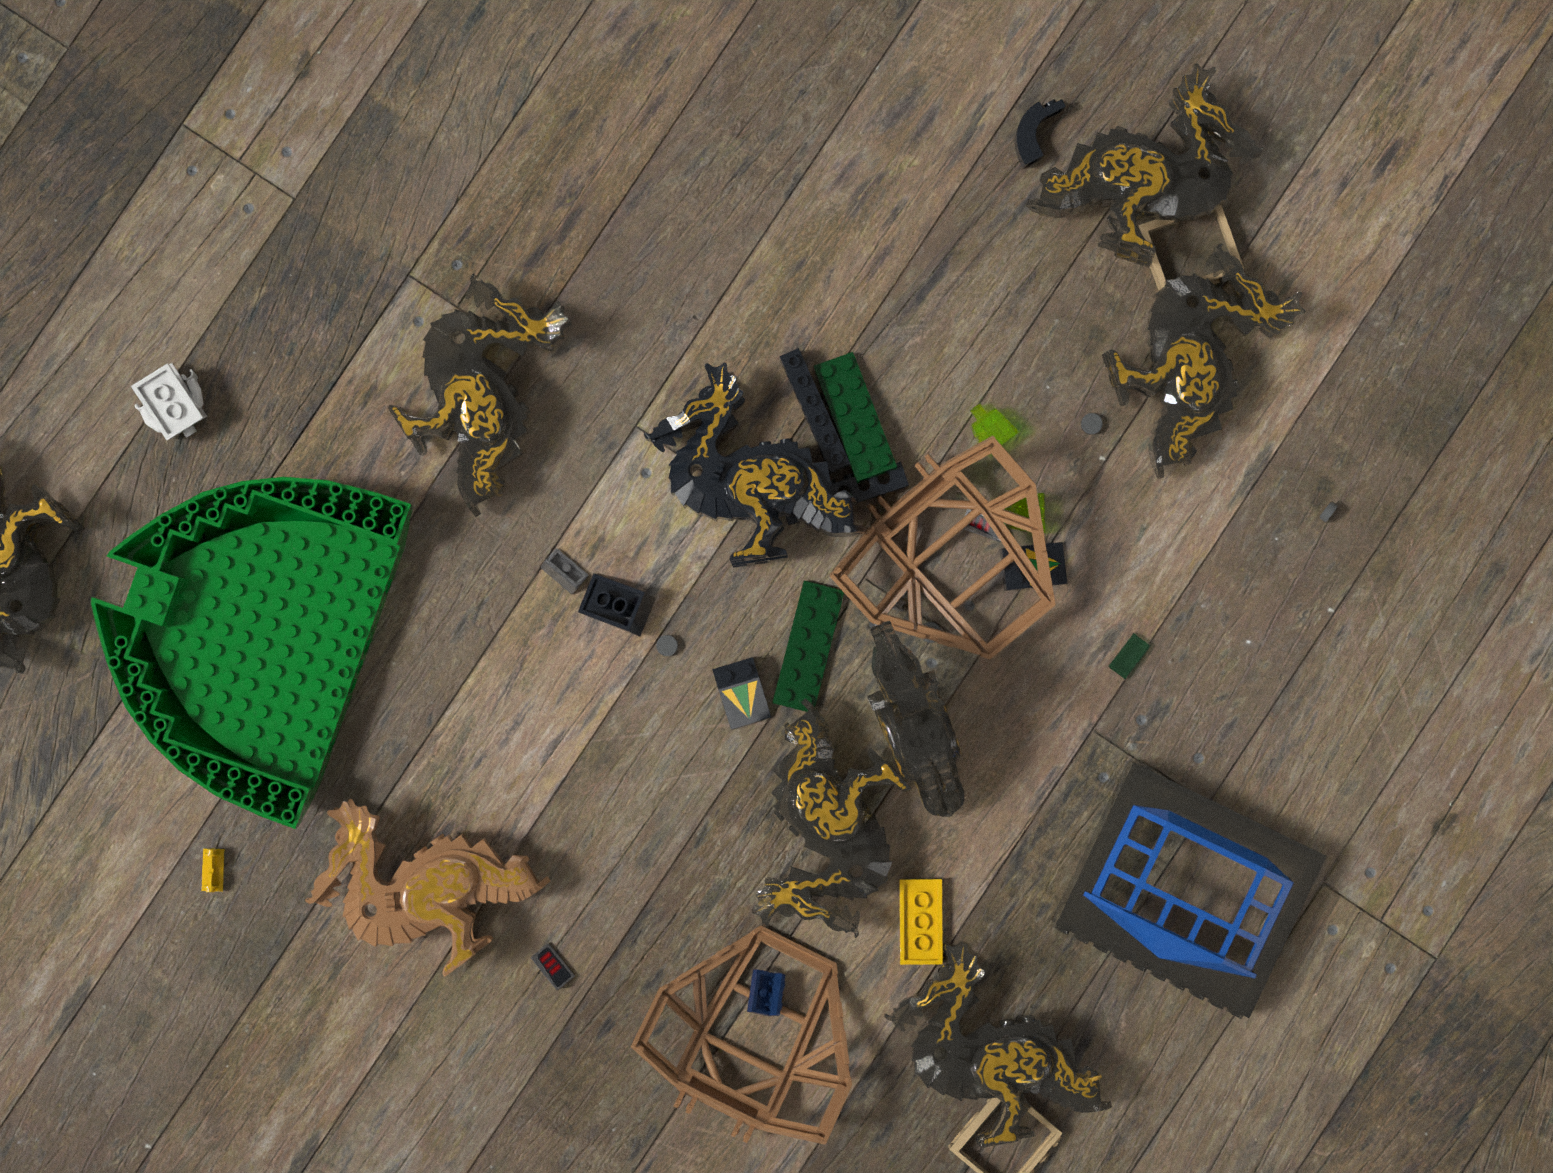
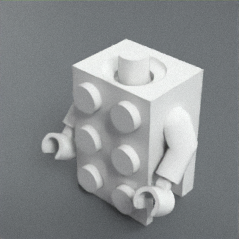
[131,363,207,440]

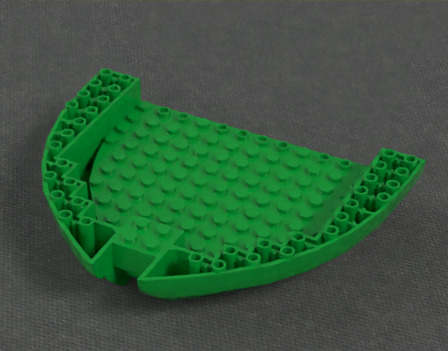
[91,477,412,829]

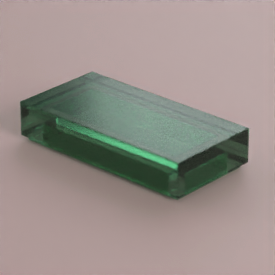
[1107,633,1150,679]

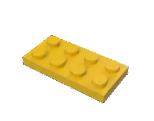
[899,879,943,965]

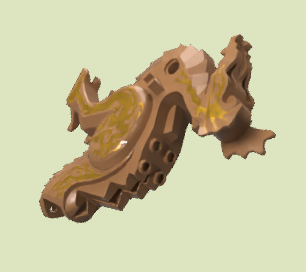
[305,799,551,977]

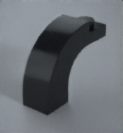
[1015,99,1066,169]

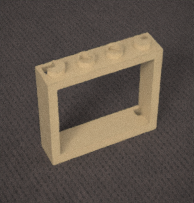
[1136,197,1244,300]
[948,1081,1062,1173]

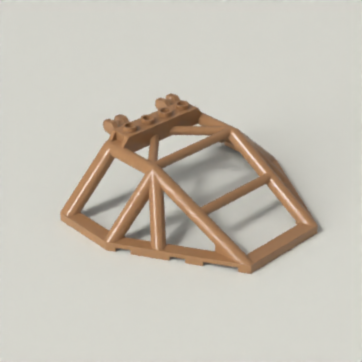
[829,436,1056,659]
[631,925,852,1145]

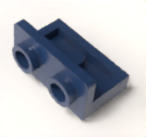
[747,969,785,1017]

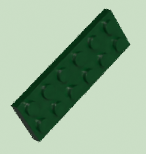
[813,352,897,483]
[773,581,844,713]

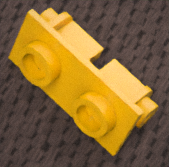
[201,848,225,892]

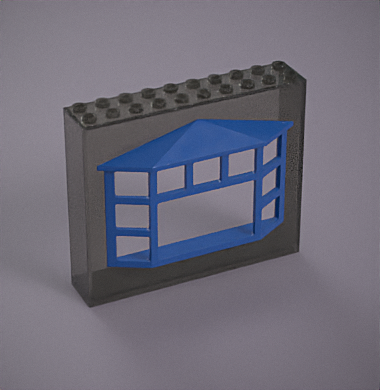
[1051,761,1327,1019]

